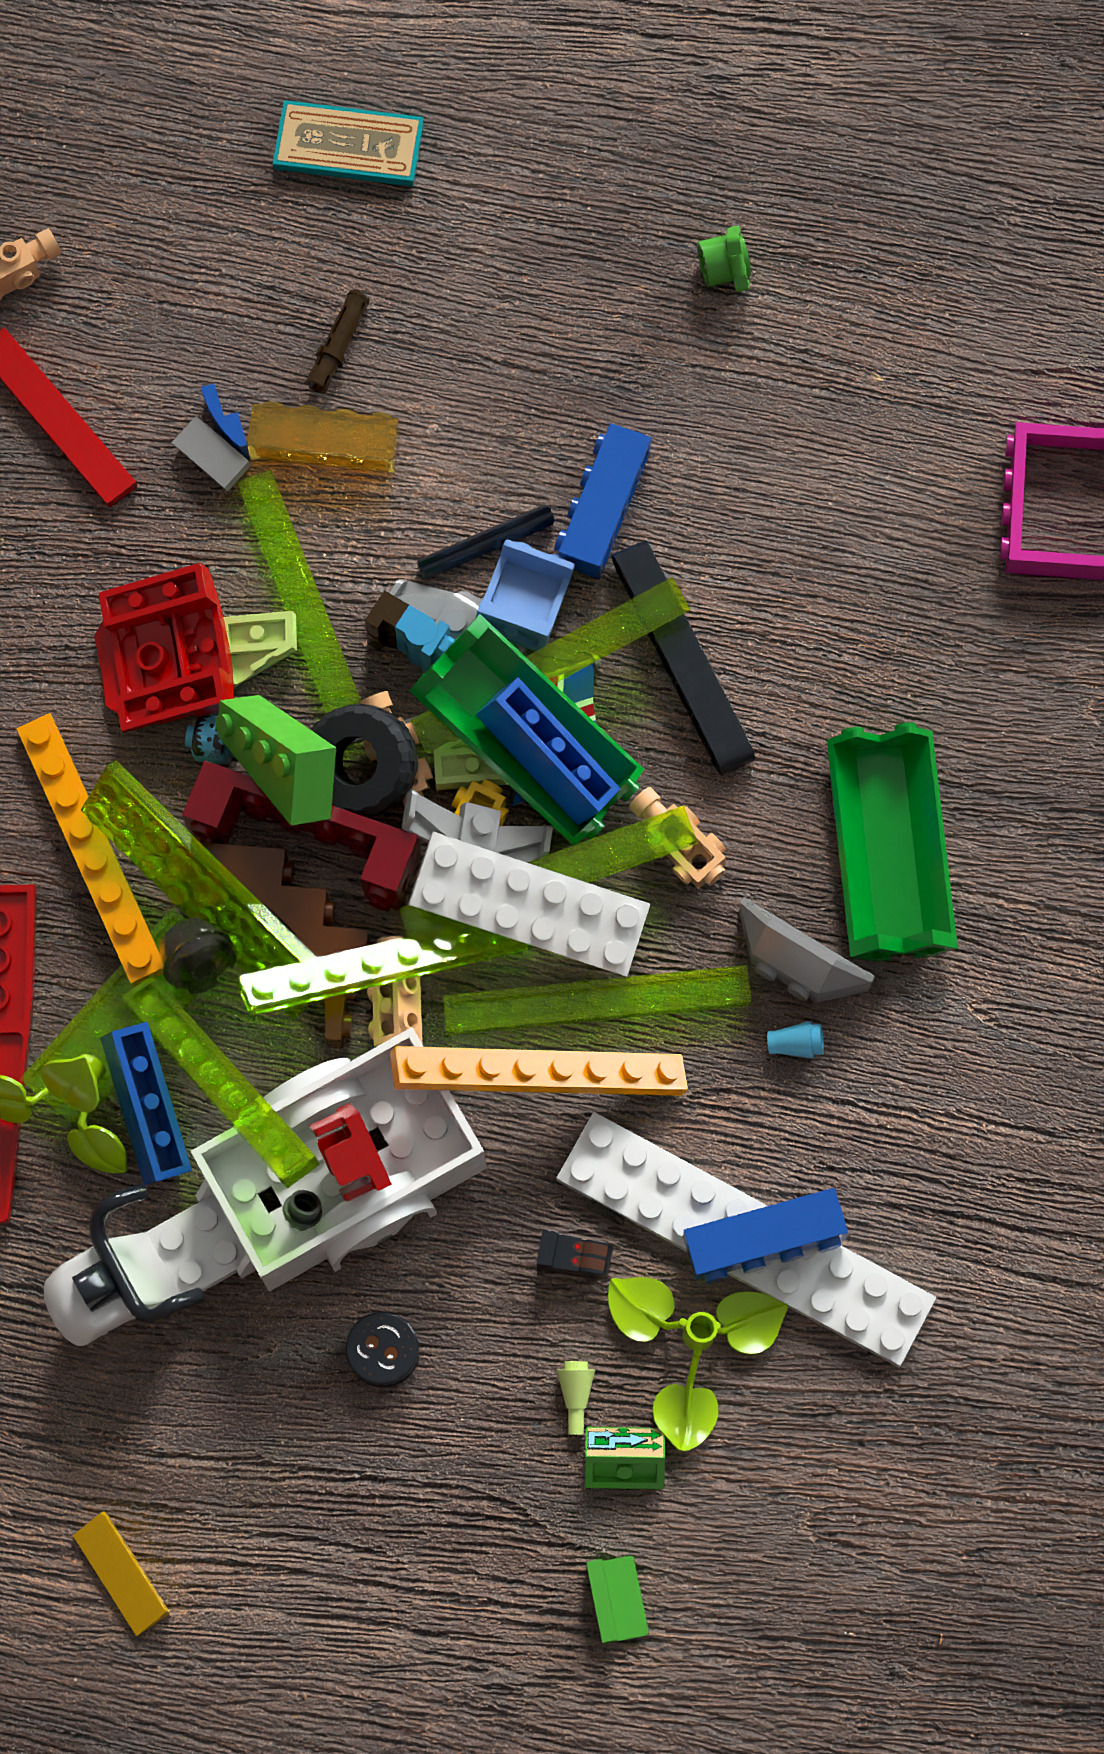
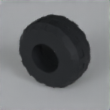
[311,704,418,818]

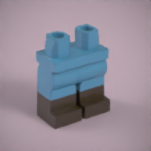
[365,590,455,673]

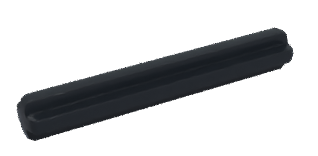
[417,505,554,579]

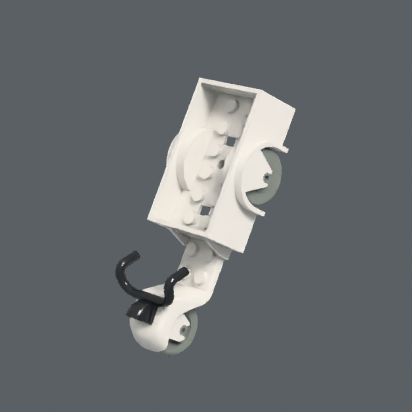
[44,1027,487,1346]

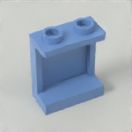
[476,540,575,654]

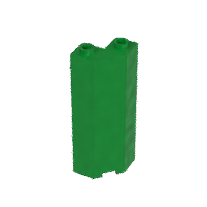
[409,614,644,846]
[827,722,958,962]

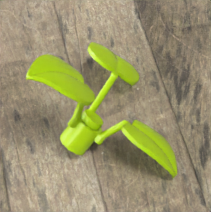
[0,1054,130,1173]
[608,1277,788,1452]

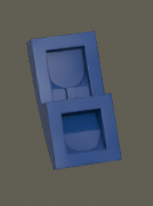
[201,383,250,460]

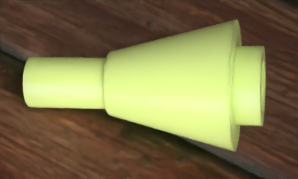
[556,1361,596,1435]

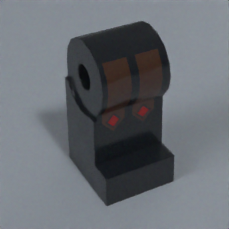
[536,1229,613,1279]

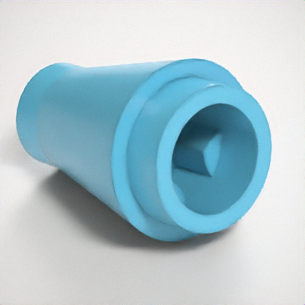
[767,1021,824,1059]

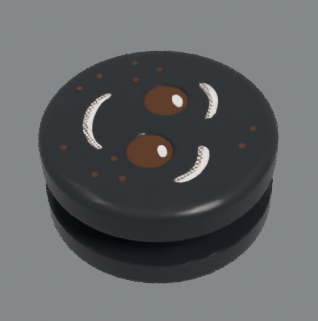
[346,1312,420,1388]

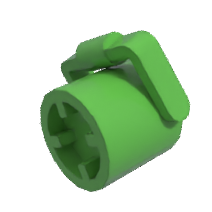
[697,226,751,292]

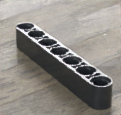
[611,540,756,776]

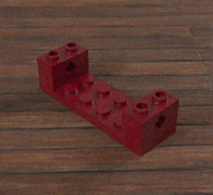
[182,760,422,912]

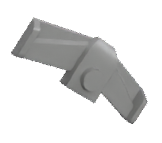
[390,579,529,656]
[402,790,553,864]

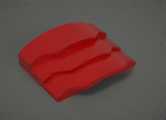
[94,562,234,733]

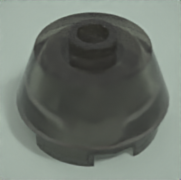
[159,917,236,995]

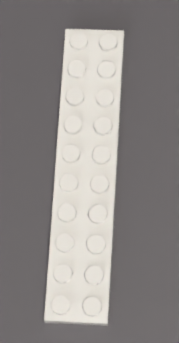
[556,1112,937,1368]

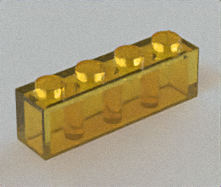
[247,401,400,473]

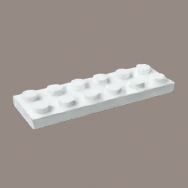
[408,832,651,977]

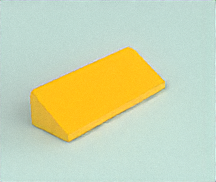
[73,1511,171,1636]

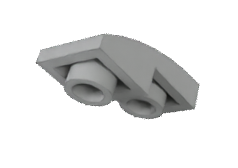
[172,416,252,492]

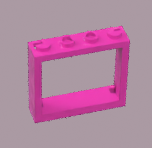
[999,422,1104,580]

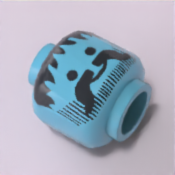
[185,715,235,766]

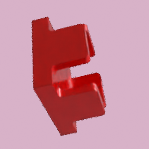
[310,1103,392,1202]

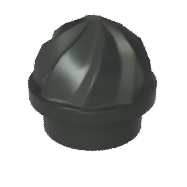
[282,1190,322,1232]

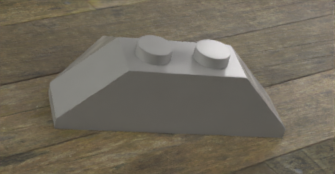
[739,897,875,1003]

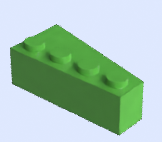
[216,695,336,826]

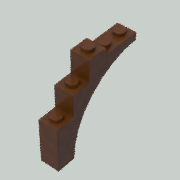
[190,842,376,1049]

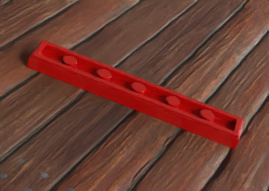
[0,327,138,508]

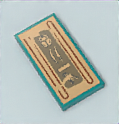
[272,100,424,187]

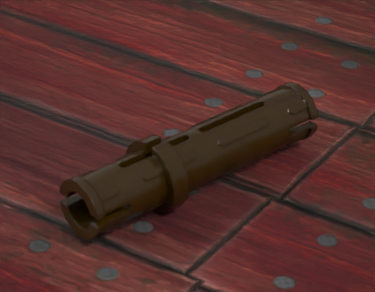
[305,290,370,394]

